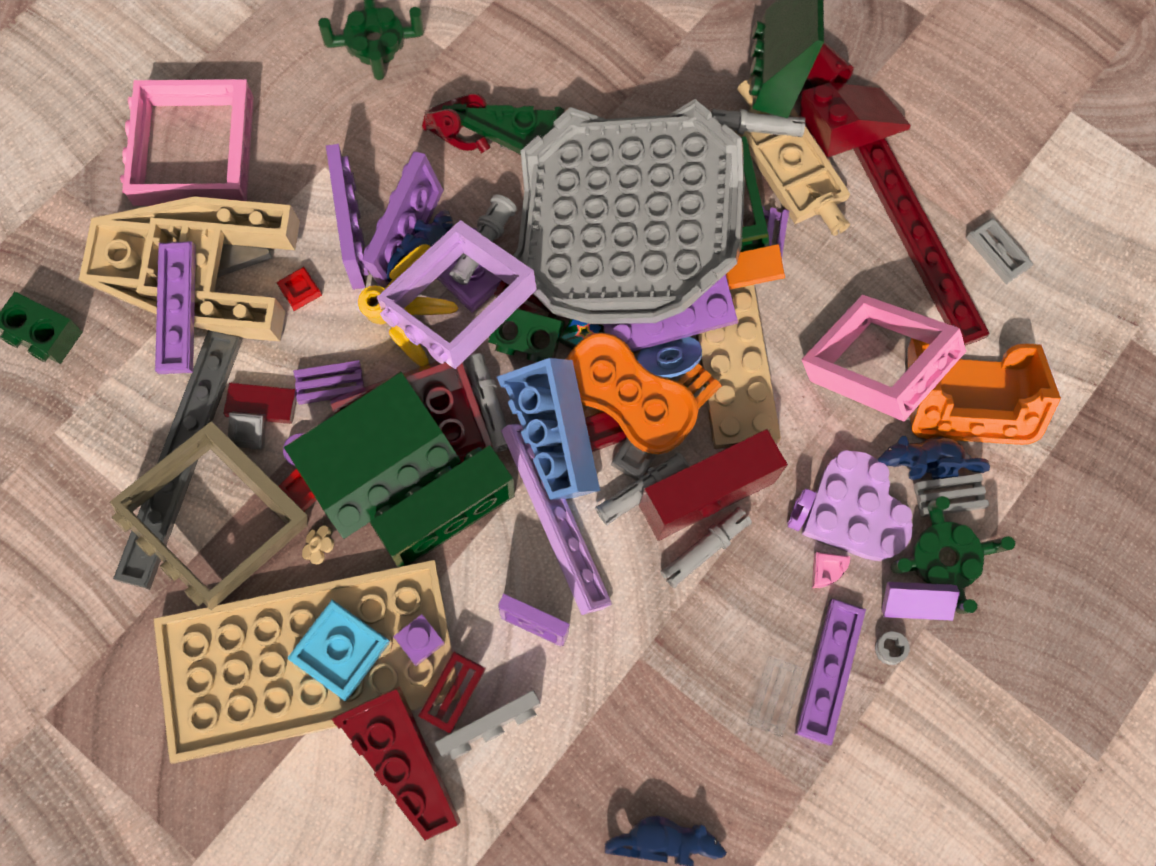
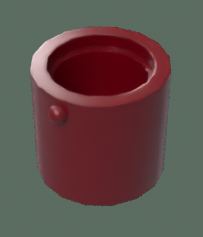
[806,43,853,87]

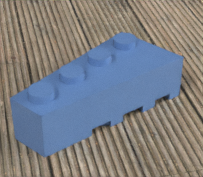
[497,358,600,500]

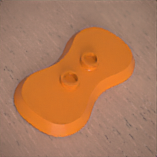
[566,333,698,454]

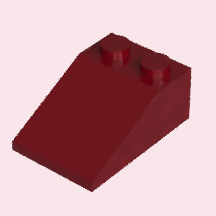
[800,82,911,157]

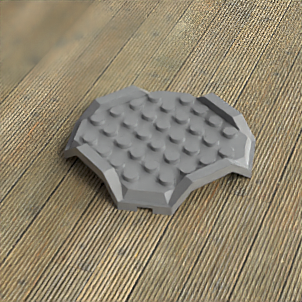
[513,99,745,324]

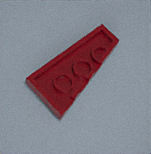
[331,686,461,840]

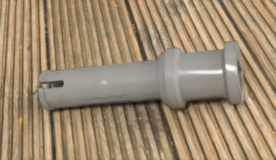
[449,194,517,285]

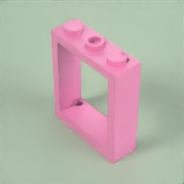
[801,294,966,421]

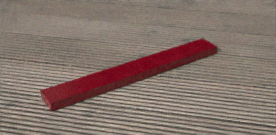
[853,138,990,346]

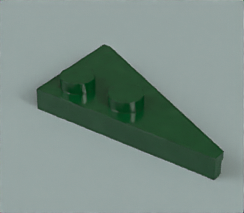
[441,104,565,155]

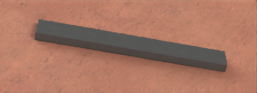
[113,330,242,590]

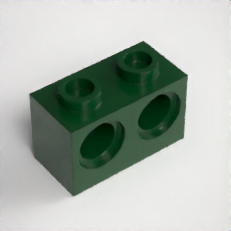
[0,291,83,364]
[488,309,565,362]

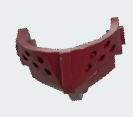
[422,93,491,153]

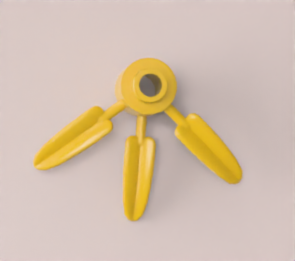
[358,244,458,367]

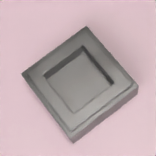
[228,412,266,449]
[611,438,657,481]

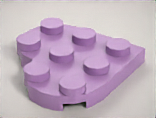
[802,450,913,561]

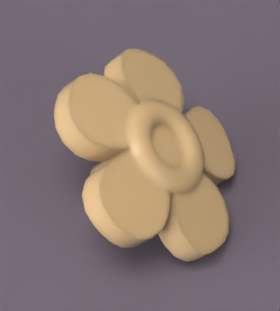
[302,526,334,565]

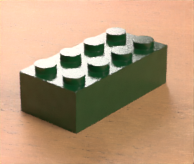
[370,445,515,567]

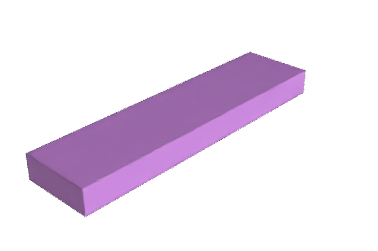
[155,241,196,374]
[795,598,866,746]

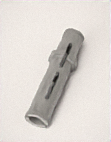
[711,108,805,137]
[464,353,509,452]
[595,453,689,525]
[660,507,752,588]

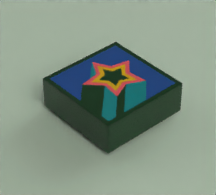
[560,319,604,349]

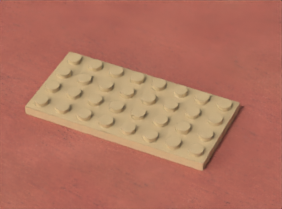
[154,560,461,764]

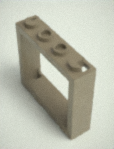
[110,421,307,610]

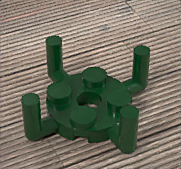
[318,0,424,80]
[890,496,1015,614]

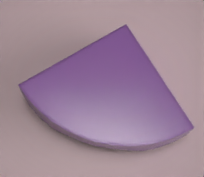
[787,489,817,531]

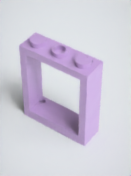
[377,220,537,369]

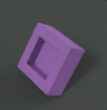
[393,614,445,666]

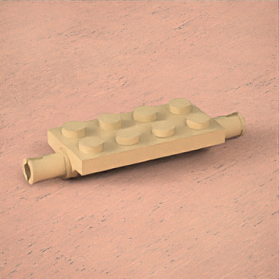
[735,78,850,236]

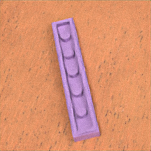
[501,424,612,615]

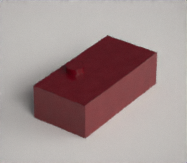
[639,429,788,541]

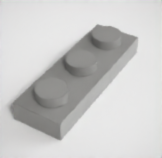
[435,690,540,760]

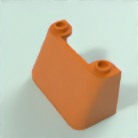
[907,338,1061,445]

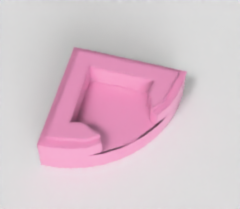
[812,552,850,588]

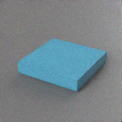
[287,600,390,701]

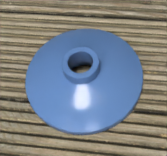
[637,336,702,378]

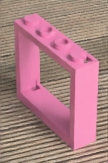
[120,79,254,206]

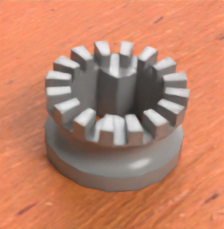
[875,631,910,665]

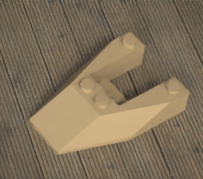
[79,197,300,342]

